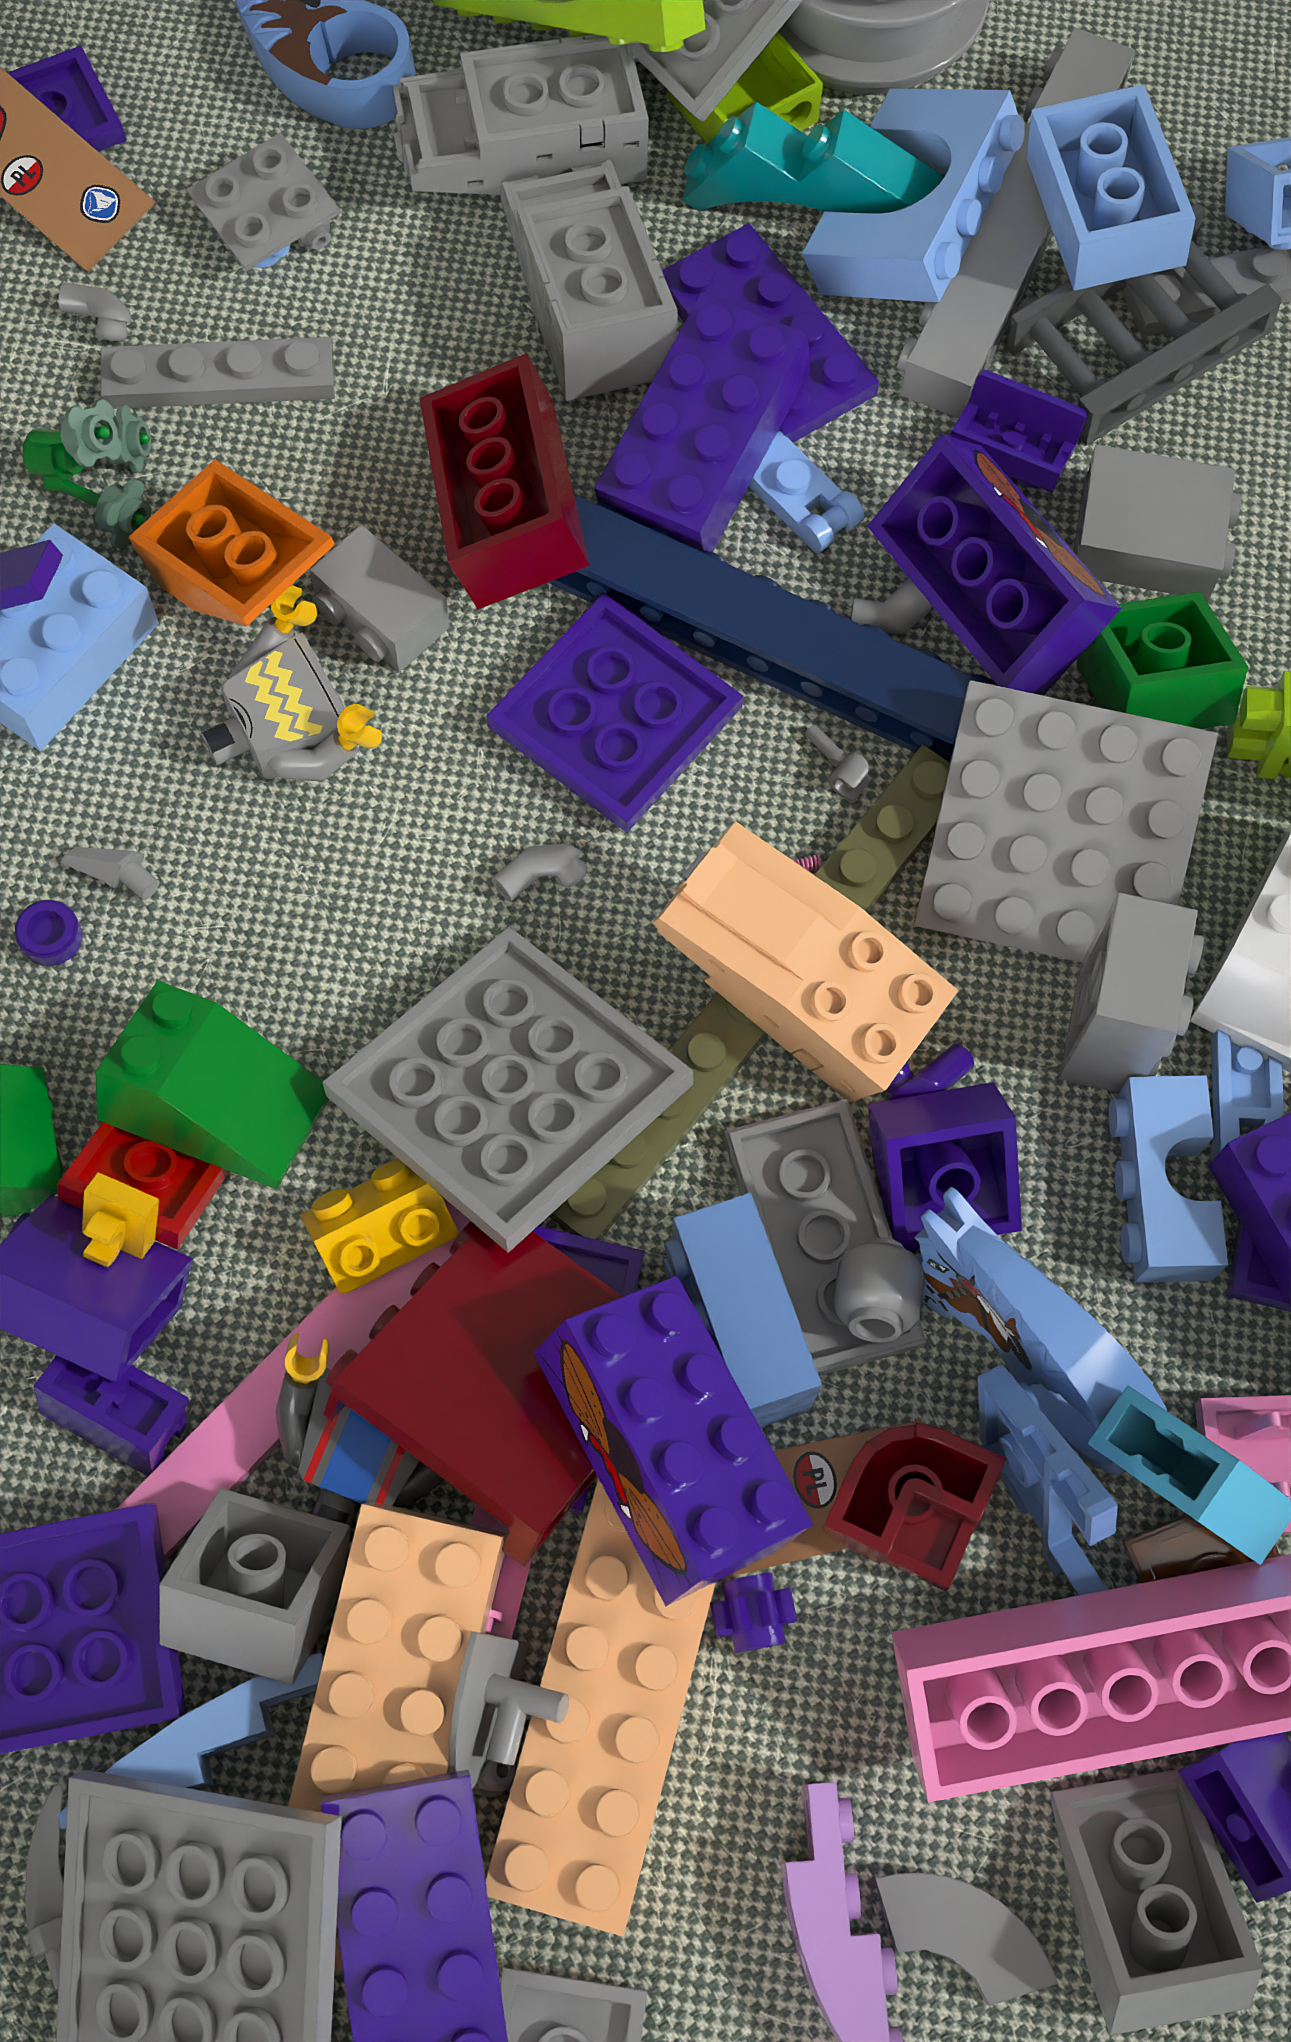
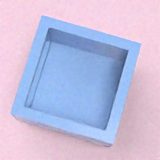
[1225,137,1291,250]

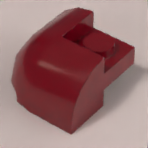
[823,1422,1007,1591]

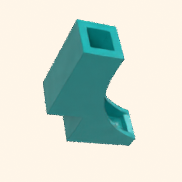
[682,102,944,214]

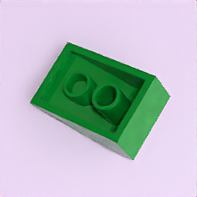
[95,980,330,1189]

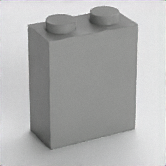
[1073,444,1242,600]

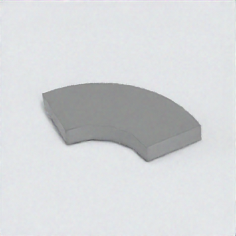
[873,1873,1058,2006]

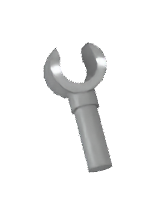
[805,725,869,801]

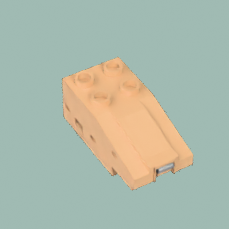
[653,821,959,1102]

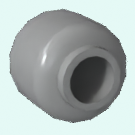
[834,1237,924,1343]

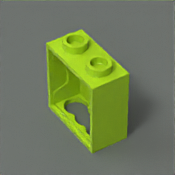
[668,32,823,144]

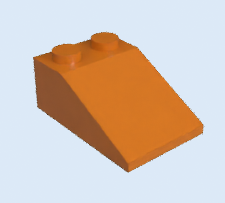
[128,459,335,626]

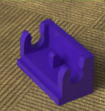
[33,1355,189,1477]

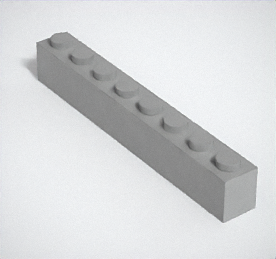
[897,27,1136,418]

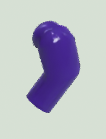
[884,1044,974,1100]

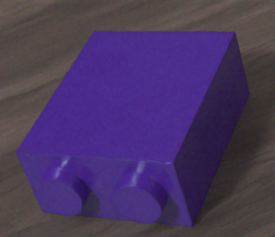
[0,1194,193,1383]

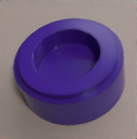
[15,900,82,966]

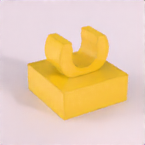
[82,1172,159,1268]

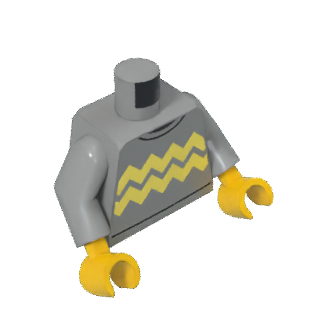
[201,585,382,781]

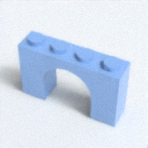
[802,88,1025,303]

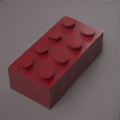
[419,353,590,610]

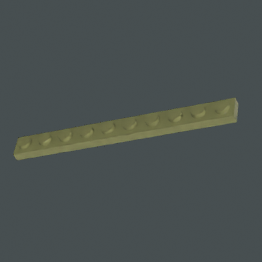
[548,744,950,1240]

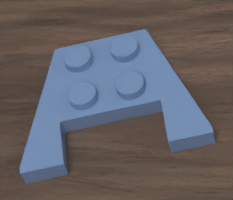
[978,1364,1118,1596]

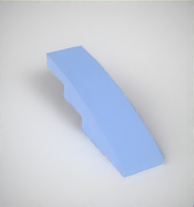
[58,1652,325,1830]

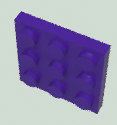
[486,593,744,833]
[0,1503,187,1754]

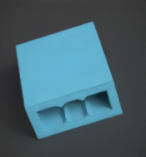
[1087,1385,1291,1565]

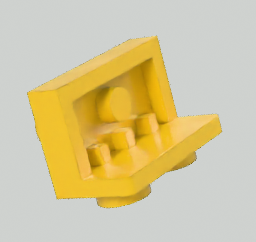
[299,1159,458,1294]

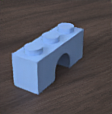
[1109,1075,1228,1283]

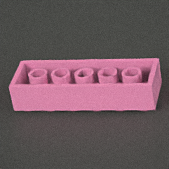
[891,1554,1291,1802]

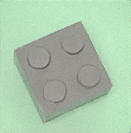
[160,1488,350,1685]

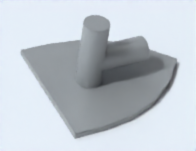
[449,1631,569,1789]

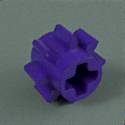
[710,1573,798,1653]

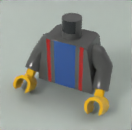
[275,1333,445,1525]

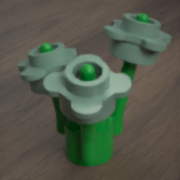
[23,400,152,549]

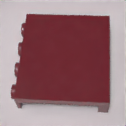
[323,1221,623,1566]

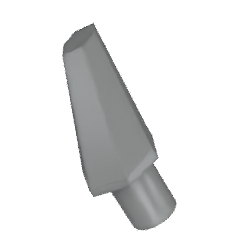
[60,847,160,900]

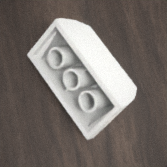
[1190,824,1291,1073]

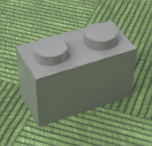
[309,524,450,673]

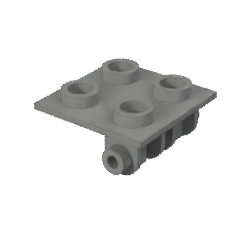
[186,133,341,271]

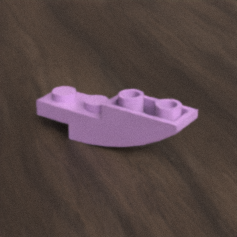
[780,1782,903,2042]

